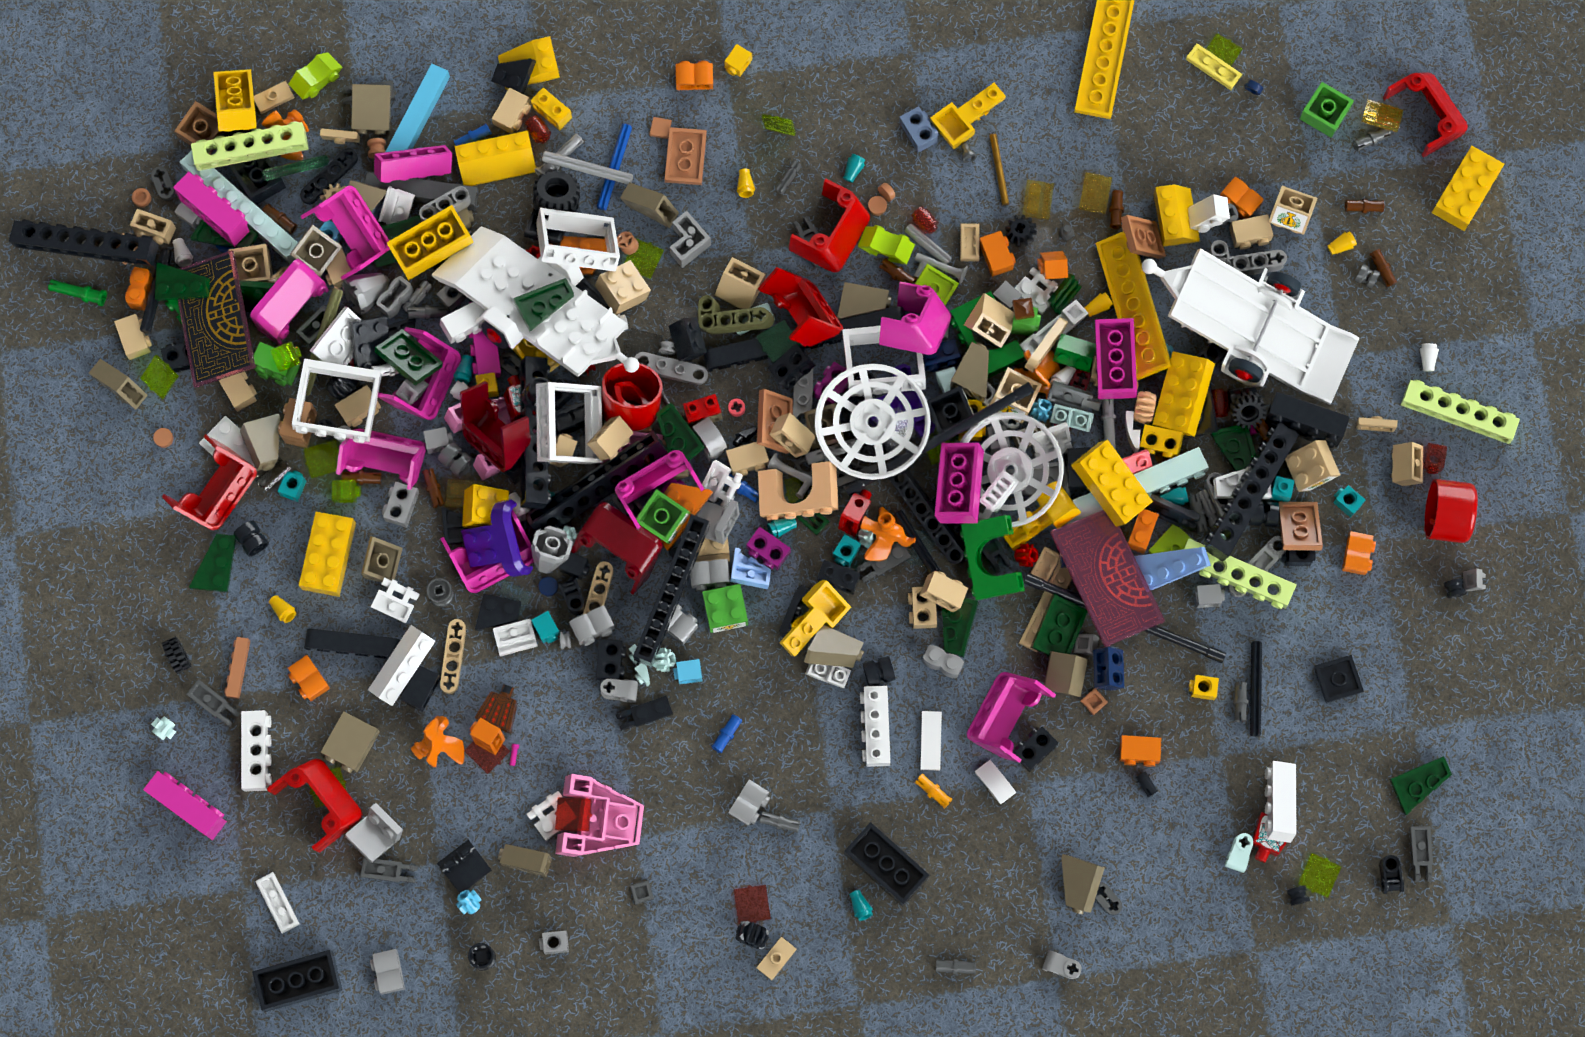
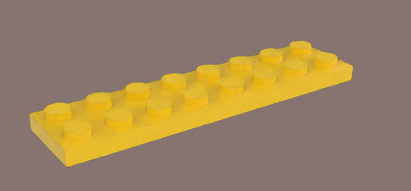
[1074,0,1134,119]
[1096,231,1172,380]

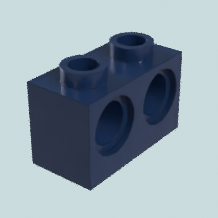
[1093,647,1124,691]

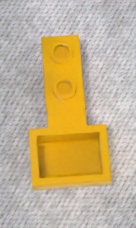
[930,82,1006,149]
[1003,481,1081,551]
[779,580,851,657]

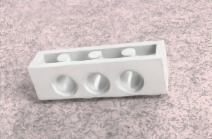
[241,710,272,791]

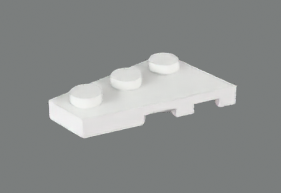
[1213,461,1272,499]

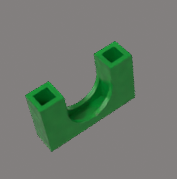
[950,291,1025,379]
[960,515,1025,600]

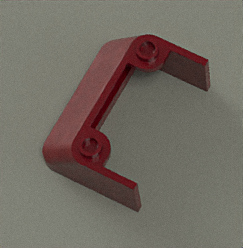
[460,381,531,472]
[571,502,663,595]

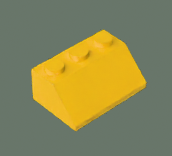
[1153,185,1200,247]

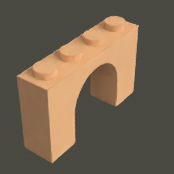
[758,461,839,522]

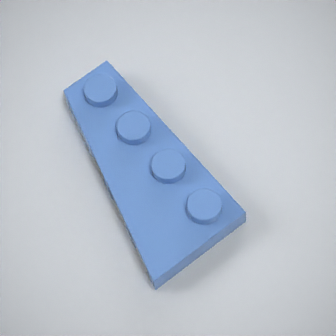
[1131,547,1211,592]

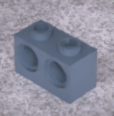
[899,106,939,153]

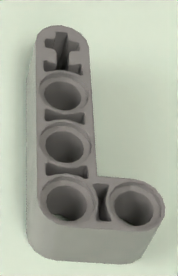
[1209,240,1287,275]

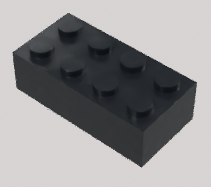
[219,130,286,205]
[1265,392,1350,448]
[844,822,930,907]
[252,950,343,1012]

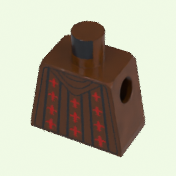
[475,684,518,734]

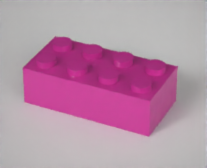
[173,171,250,247]
[1095,318,1137,399]
[935,443,984,523]
[143,771,227,841]

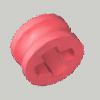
[728,398,745,417]

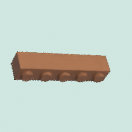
[224,637,250,699]

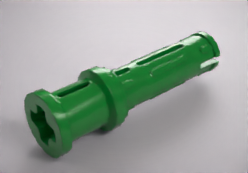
[48,279,107,306]

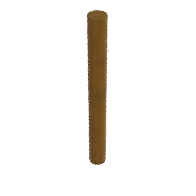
[989,134,1009,206]

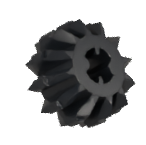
[1005,215,1037,247]
[326,376,358,400]
[735,921,770,949]

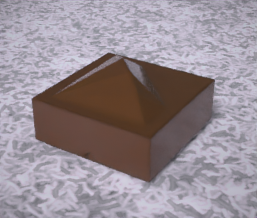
[1012,298,1035,320]

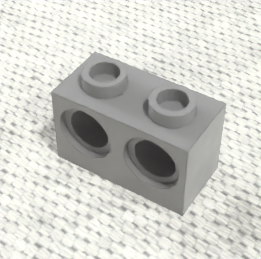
[382,482,419,528]

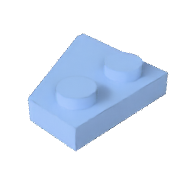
[730,547,771,589]

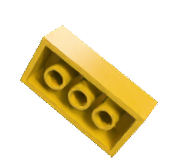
[213,69,257,132]
[1432,146,1504,231]
[387,205,474,280]
[1152,351,1215,437]
[1071,439,1153,527]
[299,512,356,597]

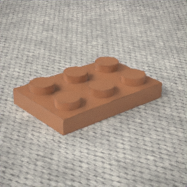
[665,127,707,185]
[1121,215,1166,259]
[757,389,793,454]
[1279,502,1323,550]

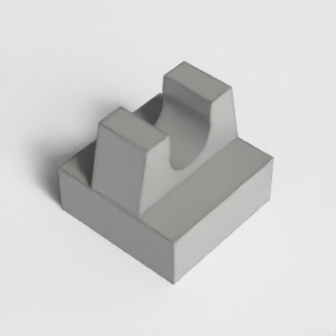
[1463,568,1486,591]

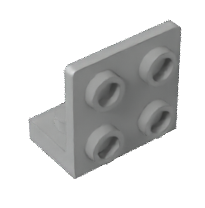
[697,500,740,544]
[345,803,403,863]

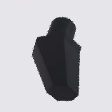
[733,427,758,447]

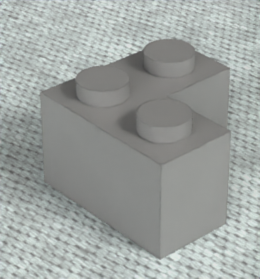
[669,211,711,268]

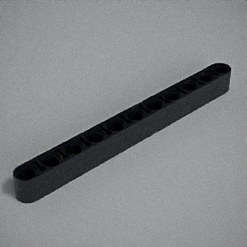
[704,306,905,372]
[835,393,966,564]

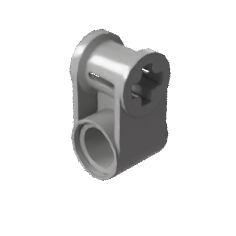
[600,679,638,703]
[1042,950,1082,979]

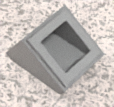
[1074,634,1099,655]

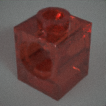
[1423,443,1447,474]

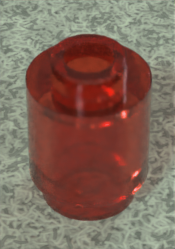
[525,115,551,144]
[911,206,939,234]
[1212,389,1230,418]

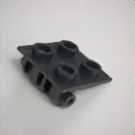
[437,839,492,893]

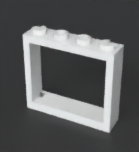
[536,208,620,271]
[842,326,926,397]
[292,359,382,443]
[536,382,603,464]

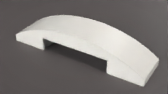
[1020,300,1088,355]

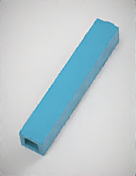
[385,63,450,152]

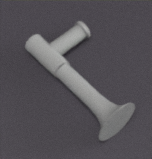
[913,253,968,284]
[767,453,812,499]

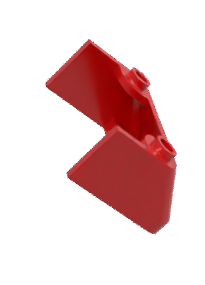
[1383,72,1468,158]
[789,179,870,272]
[758,267,843,347]
[162,434,257,530]
[267,759,363,853]

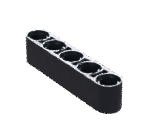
[304,629,400,659]

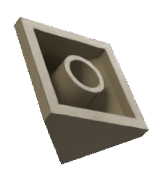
[289,224,342,277]
[804,403,844,449]
[361,536,403,582]
[1044,651,1088,697]

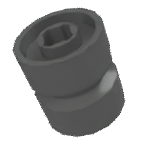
[438,442,474,477]
[427,578,454,608]

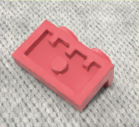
[1122,449,1153,474]

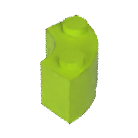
[288,52,343,100]
[858,225,915,265]

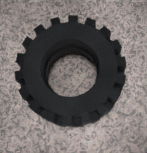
[533,170,580,219]

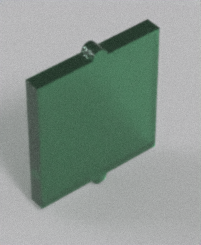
[756,320,801,363]

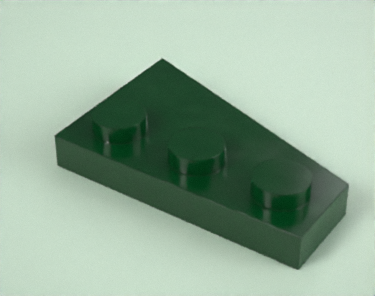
[190,220,259,248]
[155,263,210,301]
[514,278,574,331]
[1210,425,1256,472]
[189,534,236,593]
[942,598,979,658]
[1389,756,1452,815]

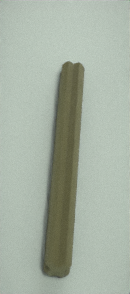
[306,288,343,396]

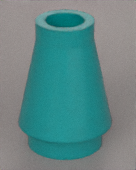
[843,154,865,183]
[454,355,474,385]
[1160,487,1189,505]
[767,518,797,538]
[849,890,873,921]

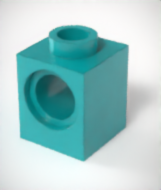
[277,470,307,502]
[1270,476,1295,502]
[1333,485,1366,518]
[833,534,861,567]
[531,611,560,644]

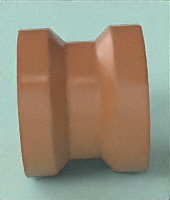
[367,138,386,158]
[617,231,639,255]

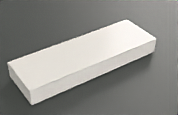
[920,711,942,771]
[255,872,300,934]

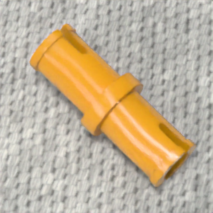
[915,774,952,809]

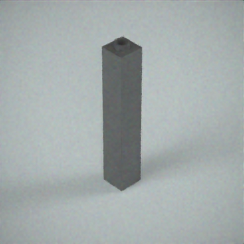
[362,172,479,210]

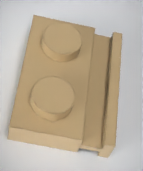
[696,537,730,562]

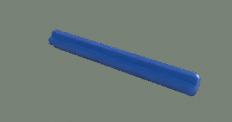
[597,123,632,210]

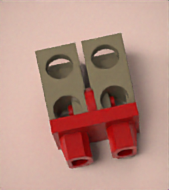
[682,394,723,429]

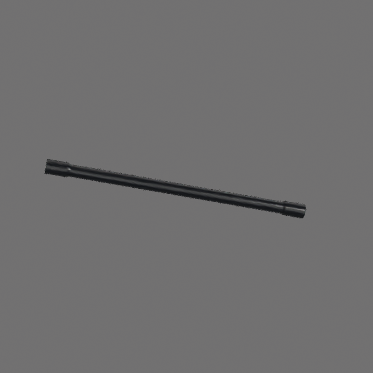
[845,382,1035,496]
[1024,573,1226,663]

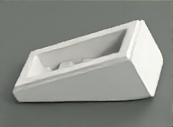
[980,470,1019,513]

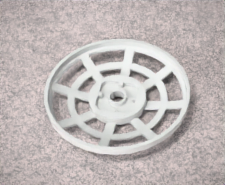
[815,364,931,480]
[960,412,1064,527]

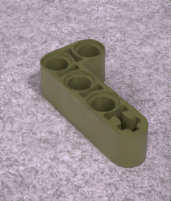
[698,295,774,335]

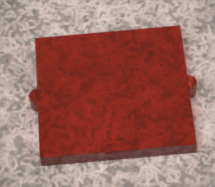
[464,741,510,774]
[554,797,593,831]
[734,885,771,924]

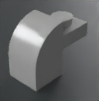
[692,417,727,461]

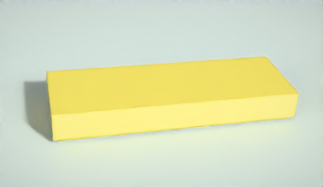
[1186,44,1242,90]

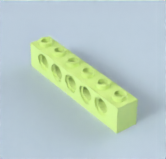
[191,121,309,171]
[1401,380,1520,444]
[1184,539,1297,609]

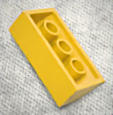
[455,130,536,186]

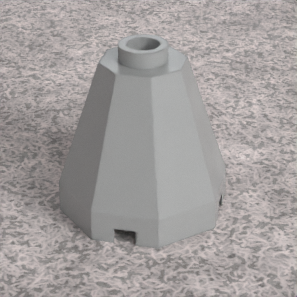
[342,273,390,316]
[531,526,573,573]

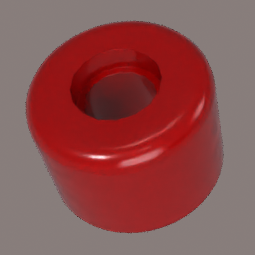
[601,363,662,432]
[1424,479,1478,543]

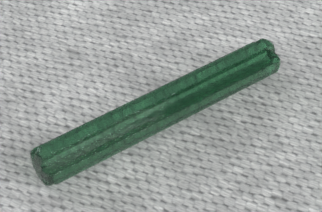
[261,155,329,181]

